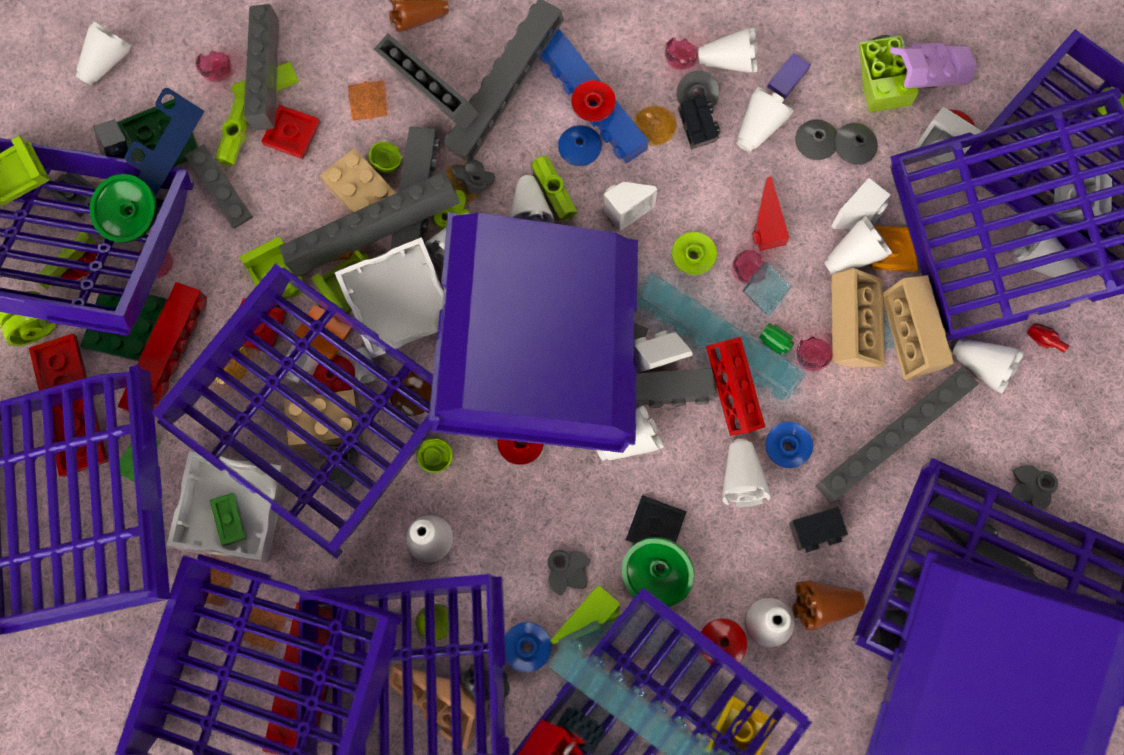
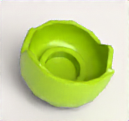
[368,142,403,174]
[416,438,453,474]
[415,604,449,641]

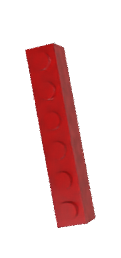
[117,282,207,413]

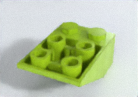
[858,35,919,113]

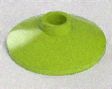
[672,232,717,275]

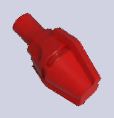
[1027,323,1070,353]

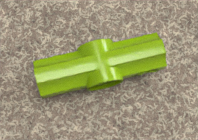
[215,98,249,166]
[531,155,577,222]

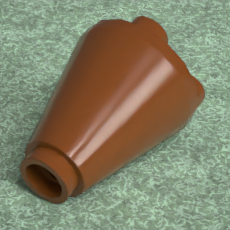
[389,0,449,32]
[792,580,865,630]

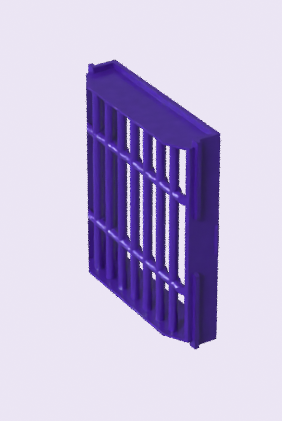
[964,29,1124,286]
[890,87,1124,341]
[0,138,194,336]
[151,263,433,559]
[0,365,170,635]
[852,458,1124,662]
[115,554,403,755]
[296,574,510,755]
[512,588,812,755]

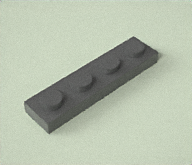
[185,144,253,229]

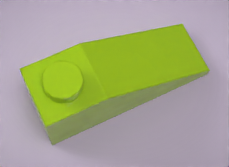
[550,585,620,645]

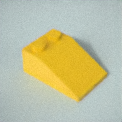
[702,696,776,755]

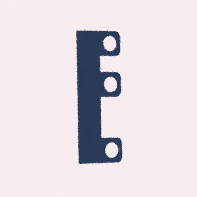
[125,88,205,211]

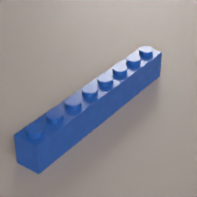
[540,29,648,164]

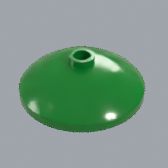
[90,174,157,243]
[622,537,695,607]

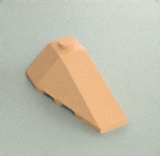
[389,664,490,750]

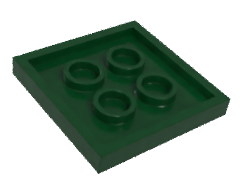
[117,99,199,167]
[80,284,167,362]

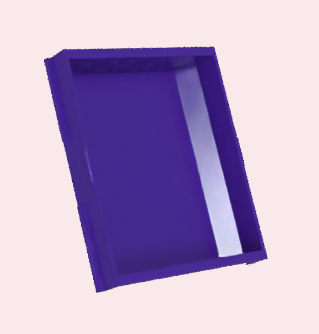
[429,212,638,453]
[865,549,1124,755]

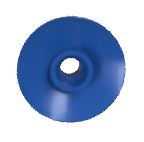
[558,125,602,166]
[765,422,813,469]
[505,622,551,672]

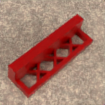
[706,337,765,436]

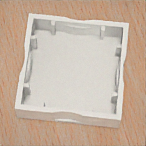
[334,237,444,359]
[167,451,288,563]

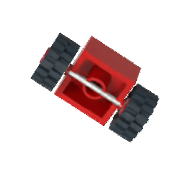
[518,707,605,755]

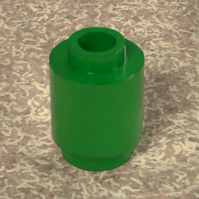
[759,323,794,355]

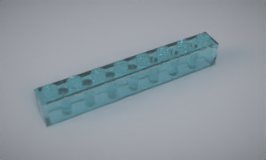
[637,272,807,401]
[547,639,728,755]

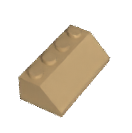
[831,268,885,367]
[883,275,954,381]

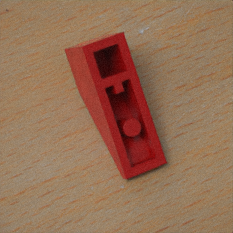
[752,176,789,251]

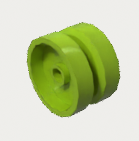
[0,291,56,346]

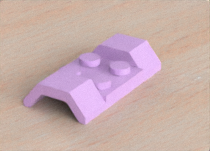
[890,43,977,88]

